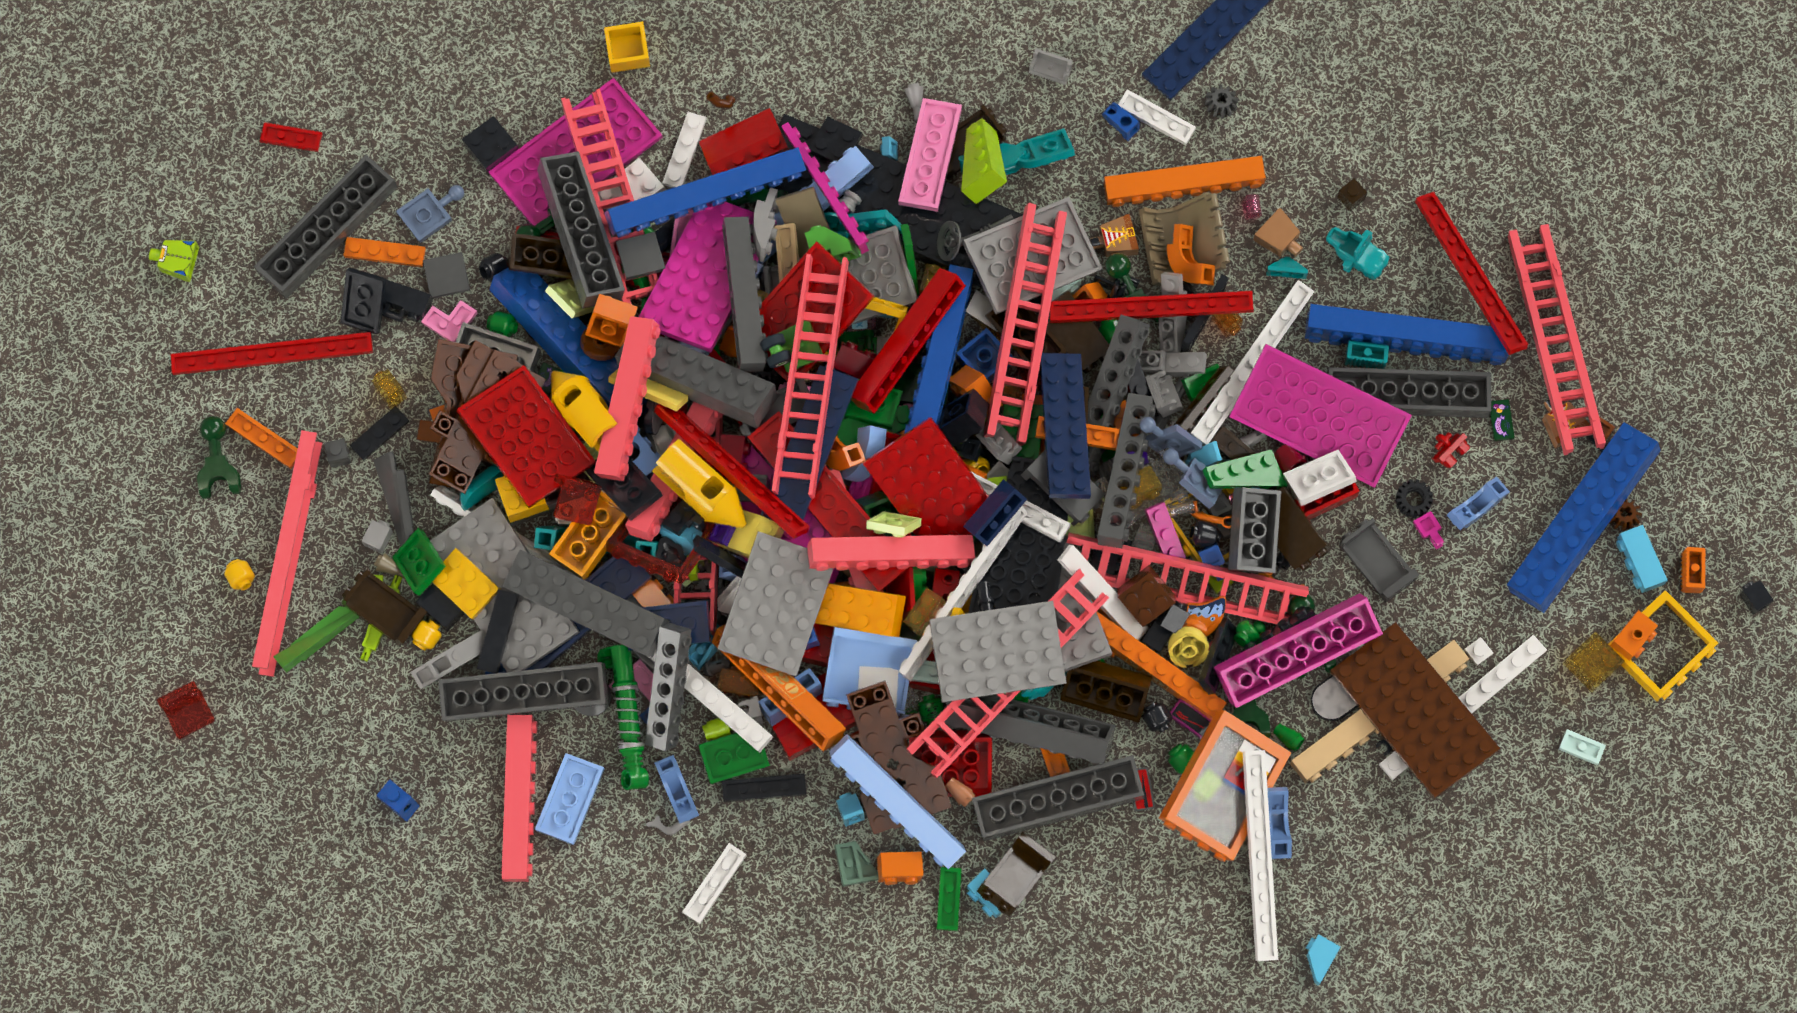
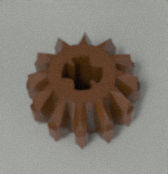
[1609,499,1642,532]

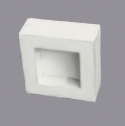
[1464,637,1493,666]

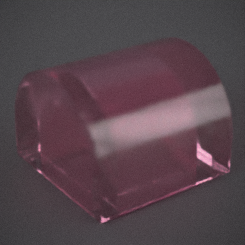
[1242,194,1262,220]

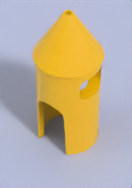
[551,371,618,453]
[652,439,747,528]

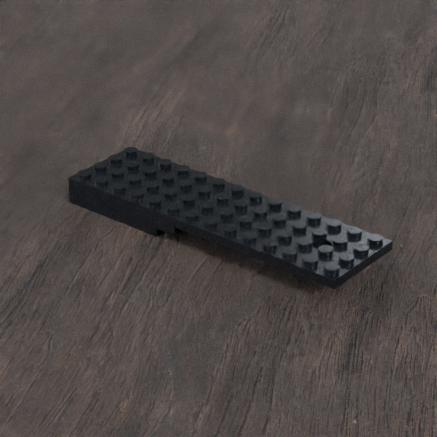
[768,114,1023,289]

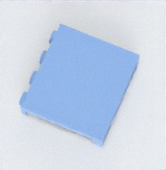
[822,627,917,716]

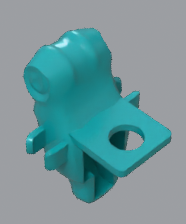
[1326,227,1390,280]

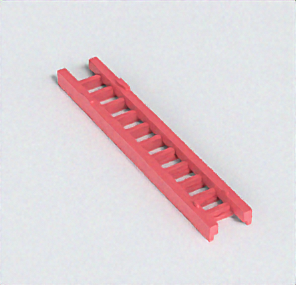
[561,89,658,305]
[983,203,1067,446]
[1508,224,1606,455]
[1066,532,1309,624]
[906,569,1109,778]

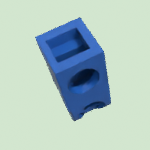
[1102,102,1140,141]

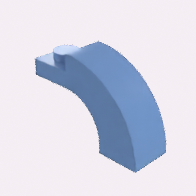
[1447,477,1510,530]
[655,755,699,823]
[1267,787,1292,859]

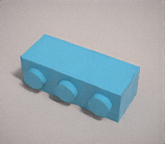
[1616,525,1668,593]

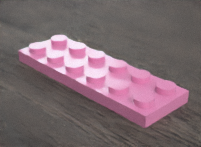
[898,98,962,212]

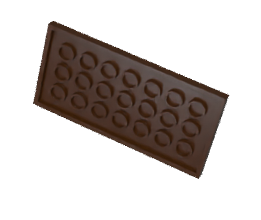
[1330,622,1500,799]

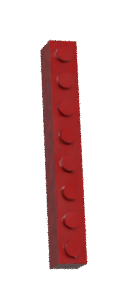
[851,268,966,414]

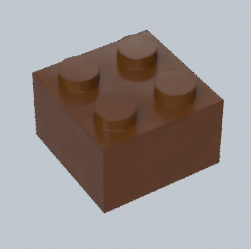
[1117,565,1175,627]

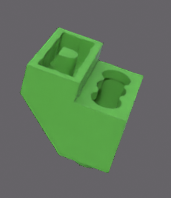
[805,225,861,263]

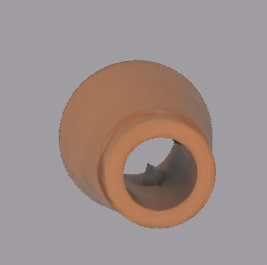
[945,777,976,808]

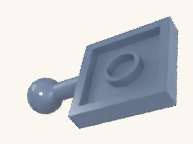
[396,185,464,243]
[1140,417,1202,457]
[1163,449,1222,509]

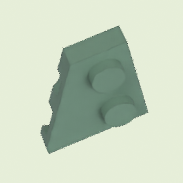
[834,841,879,887]

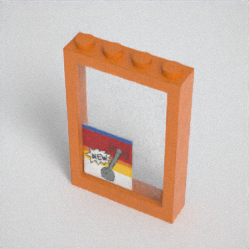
[1159,710,1291,862]

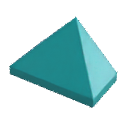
[1266,256,1308,279]

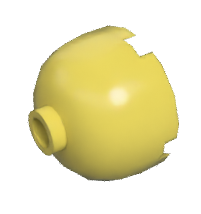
[1168,626,1209,668]

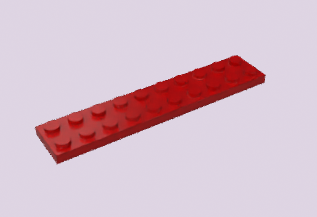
[747,411,908,592]

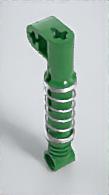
[597,645,649,790]

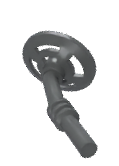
[937,214,1014,261]

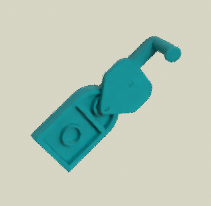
[958,128,1075,175]
[824,209,902,238]

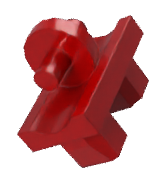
[1431,432,1470,468]

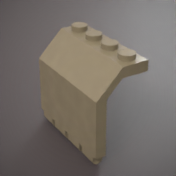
[1138,192,1230,286]

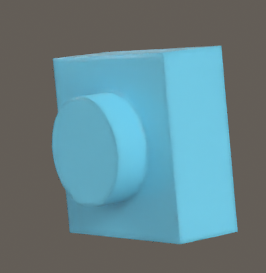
[880,136,898,161]

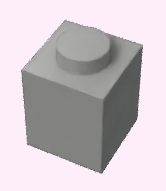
[362,520,393,554]

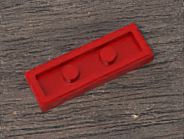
[260,122,323,152]

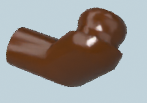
[706,92,736,109]

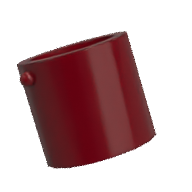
[1274,444,1307,473]

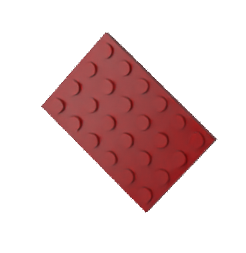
[759,241,875,383]
[457,365,596,508]
[863,416,989,536]

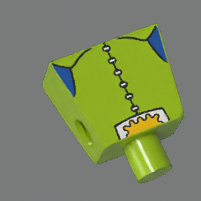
[149,240,199,282]

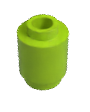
[702,718,732,741]

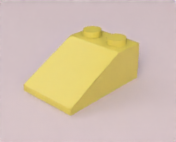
[711,510,784,559]

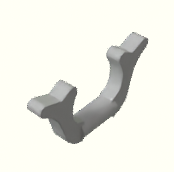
[646,816,690,835]

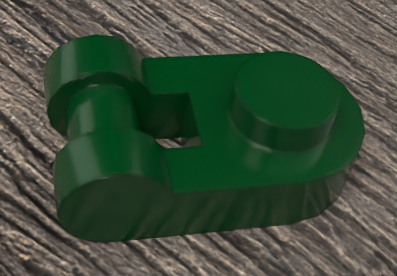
[838,330,875,352]

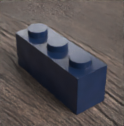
[963,479,1027,546]

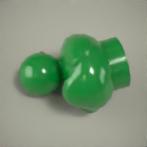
[1234,620,1266,647]

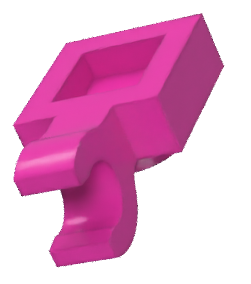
[1413,511,1444,550]

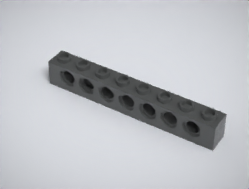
[1088,314,1150,478]
[1097,393,1156,549]

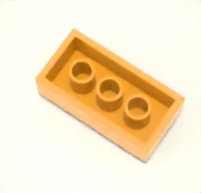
[549,488,628,580]
[815,583,906,637]

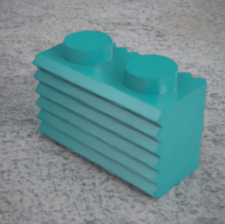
[1345,340,1389,369]

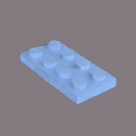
[535,753,605,845]

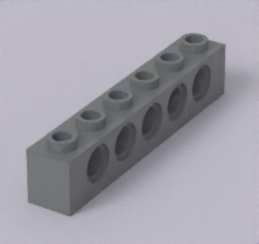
[645,623,692,751]

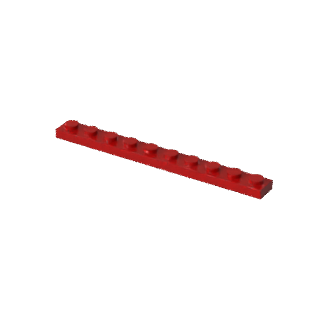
[1415,192,1528,355]
[1050,291,1254,323]
[171,332,373,375]
[654,404,810,539]

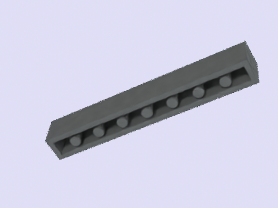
[722,217,768,372]

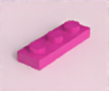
[1144,502,1186,559]

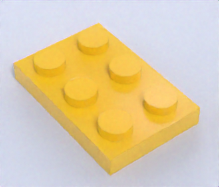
[432,548,501,620]

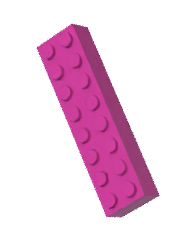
[1214,593,1383,708]

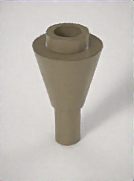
[374,553,405,579]

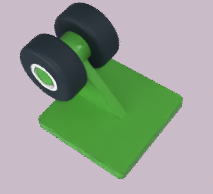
[760,321,823,373]

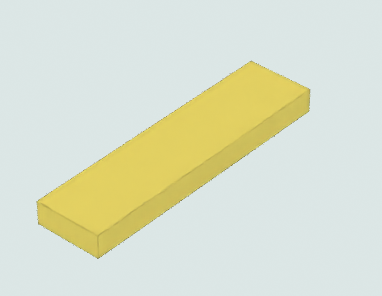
[608,369,688,411]

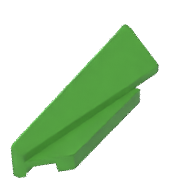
[273,606,359,673]

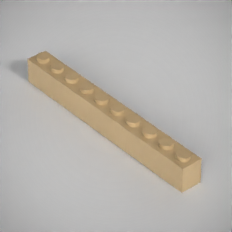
[1290,640,1469,784]

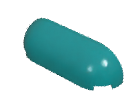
[460,465,504,511]

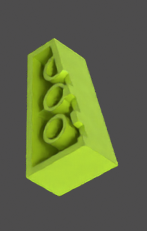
[961,118,1007,204]

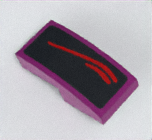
[1170,699,1211,739]

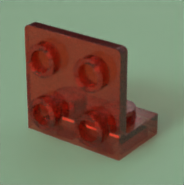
[553,473,602,526]
[157,681,215,739]

